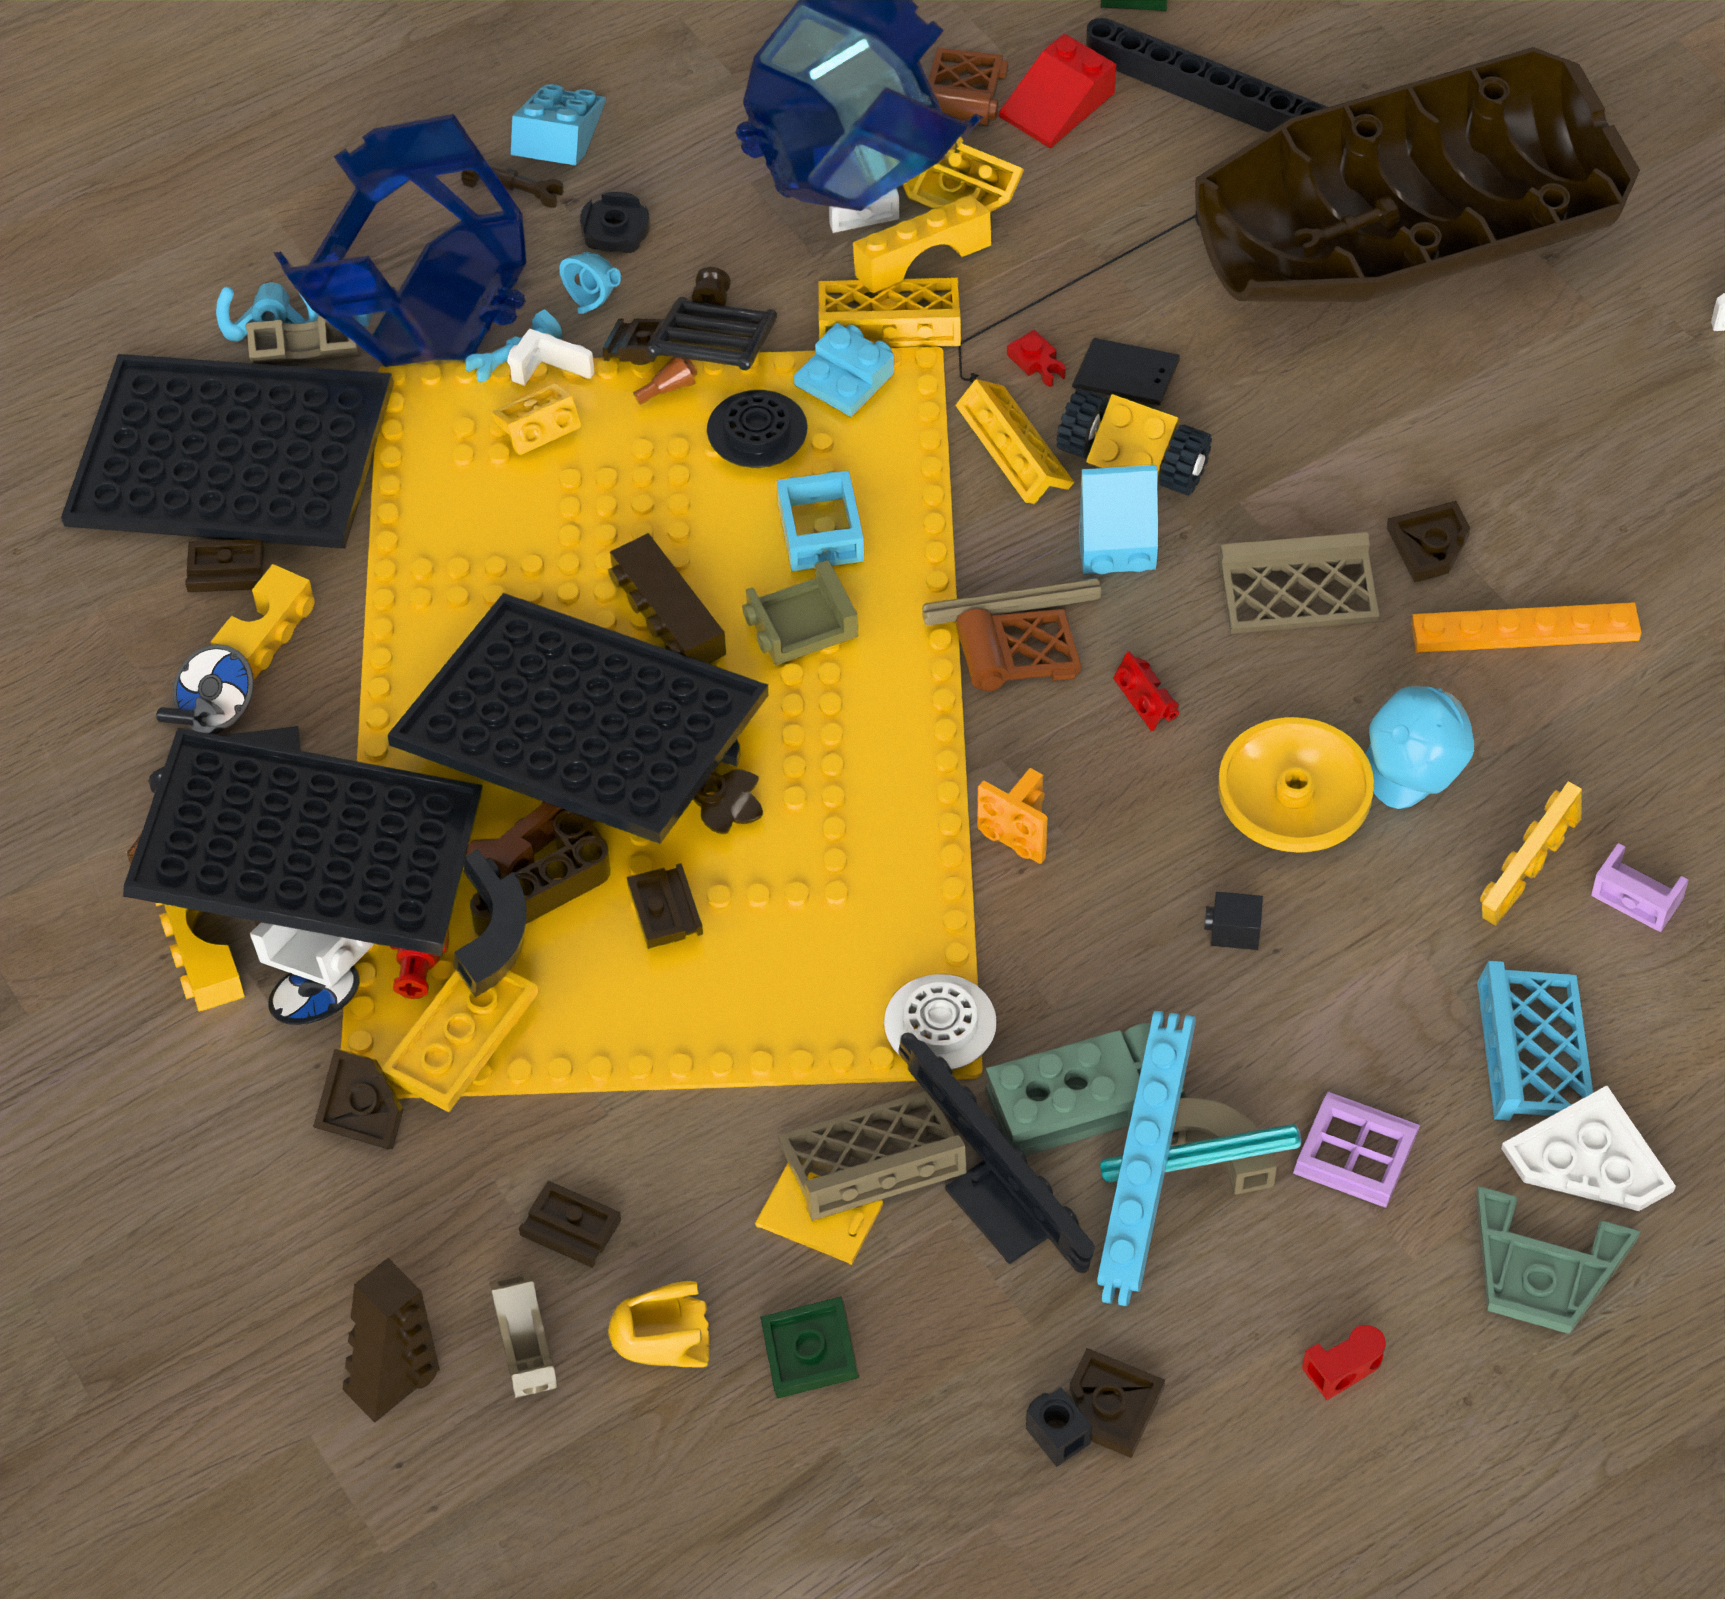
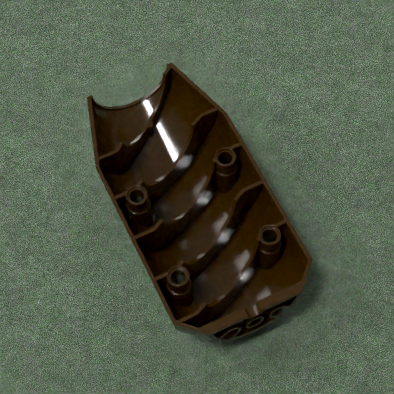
[1195,47,1640,302]

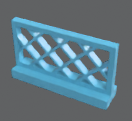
[1477,961,1593,1121]

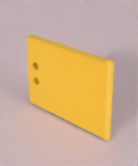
[755,1163,883,1264]

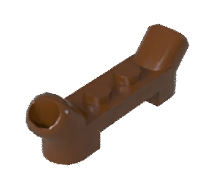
[467,802,596,879]

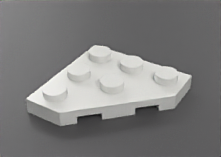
[1501,1086,1676,1211]

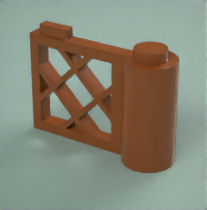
[921,47,1009,126]
[956,609,1082,691]

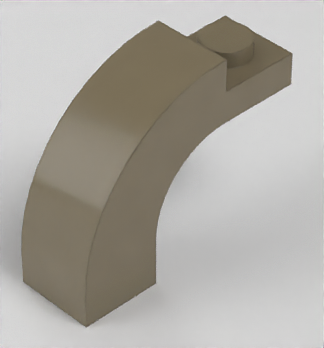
[1170,1098,1277,1195]
[489,1272,557,1398]

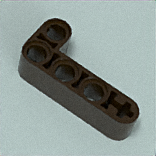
[470,810,611,936]

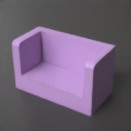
[1591,843,1689,932]

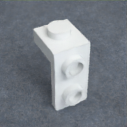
[507,328,594,386]

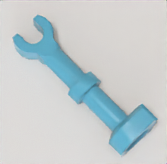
[466,309,563,383]

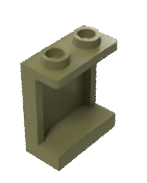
[742,560,858,665]

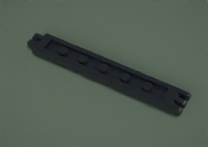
[898,1032,1095,1273]

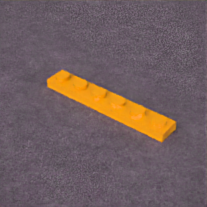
[1411,602,1641,653]

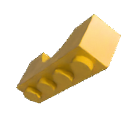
[853,195,991,293]
[155,903,245,1012]

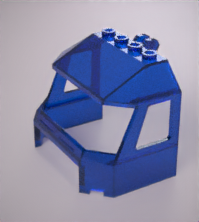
[274,114,527,367]

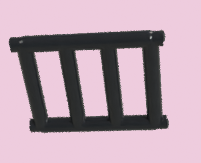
[647,297,777,370]

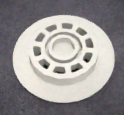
[884,974,996,1070]

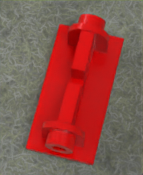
[1113,651,1179,731]

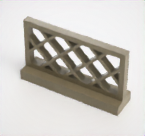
[1218,532,1380,634]
[778,1091,967,1221]

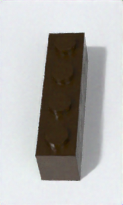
[608,533,726,664]

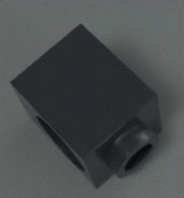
[1026,1388,1092,1467]

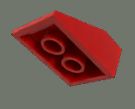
[999,33,1116,148]

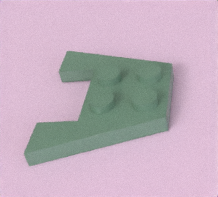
[1476,1186,1641,1334]

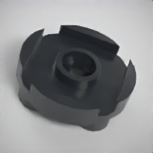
[580,192,650,253]

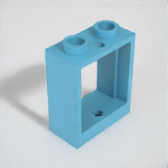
[777,471,864,571]

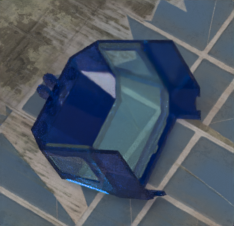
[735,0,983,211]

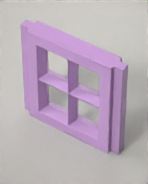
[1293,1092,1420,1208]

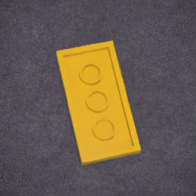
[382,971,538,1112]

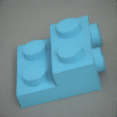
[794,323,894,417]

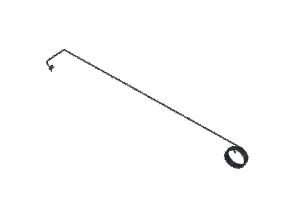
[958,209,1200,383]

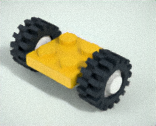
[1056,388,1212,496]

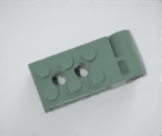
[986,1023,1186,1156]

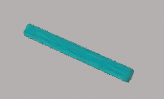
[1100,1124,1301,1183]

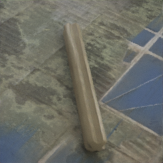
[922,578,1102,625]

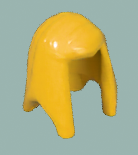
[608,1281,710,1367]

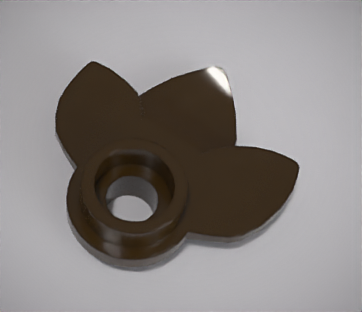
[693,769,763,834]

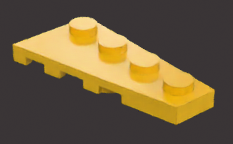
[1480,781,1582,926]

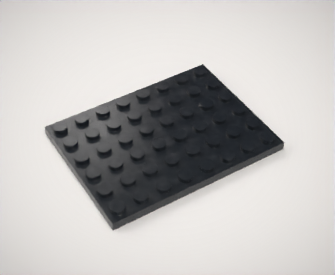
[61,354,394,549]
[388,593,769,844]
[123,728,483,956]

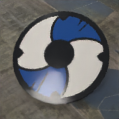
[268,966,360,1025]

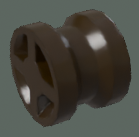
[692,267,731,306]

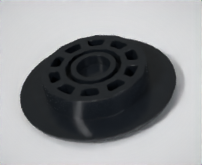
[707,390,808,468]

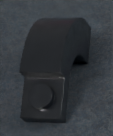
[453,849,526,998]

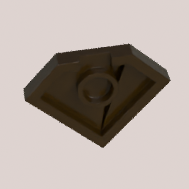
[1387,501,1470,582]
[313,1049,403,1149]
[1070,1348,1165,1458]

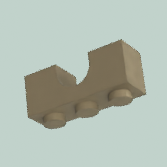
[246,313,360,365]

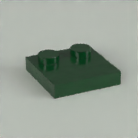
[760,1296,860,1398]

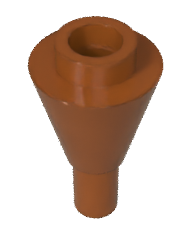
[633,357,698,405]

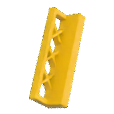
[955,379,1074,504]

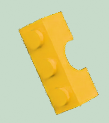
[210,564,315,680]

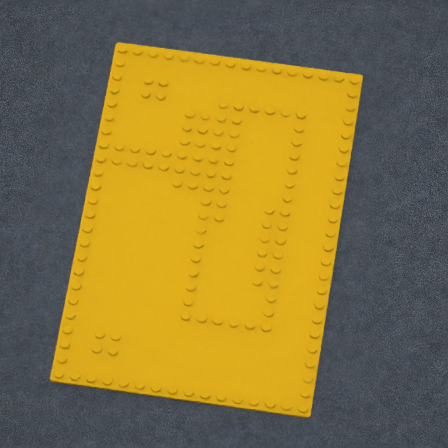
[341,346,983,1099]

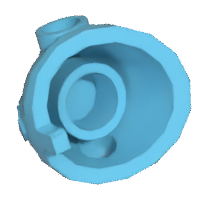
[559,252,621,314]

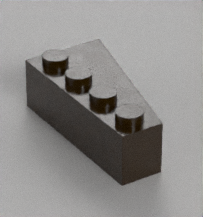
[343,1258,440,1423]

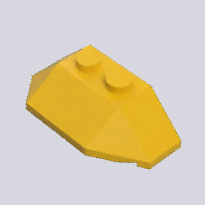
[888,120,1024,212]

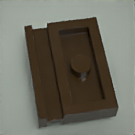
[602,318,664,365]
[185,539,264,593]
[627,863,703,949]
[519,1181,621,1268]

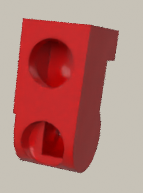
[1302,1325,1386,1400]

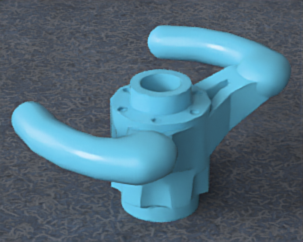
[216,282,322,342]

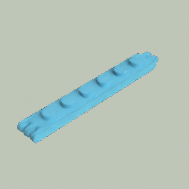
[1097,1011,1196,1306]

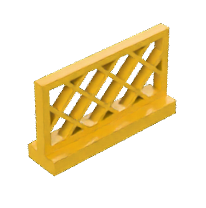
[818,278,961,348]

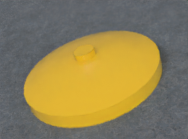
[1218,717,1374,853]

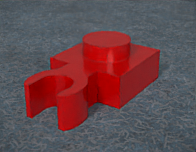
[1007,329,1066,387]

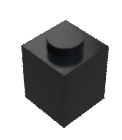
[1204,892,1263,950]

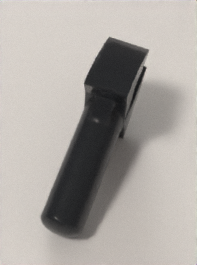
[156,697,225,735]

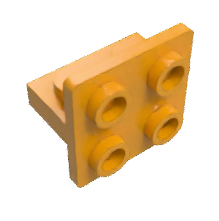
[977,768,1048,864]

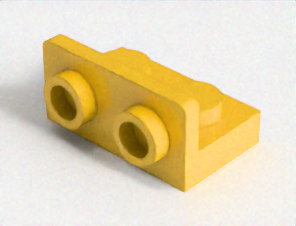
[492,383,581,455]

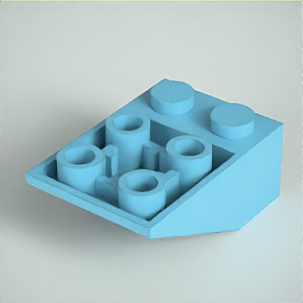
[510,84,606,165]

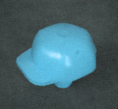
[1366,686,1474,809]

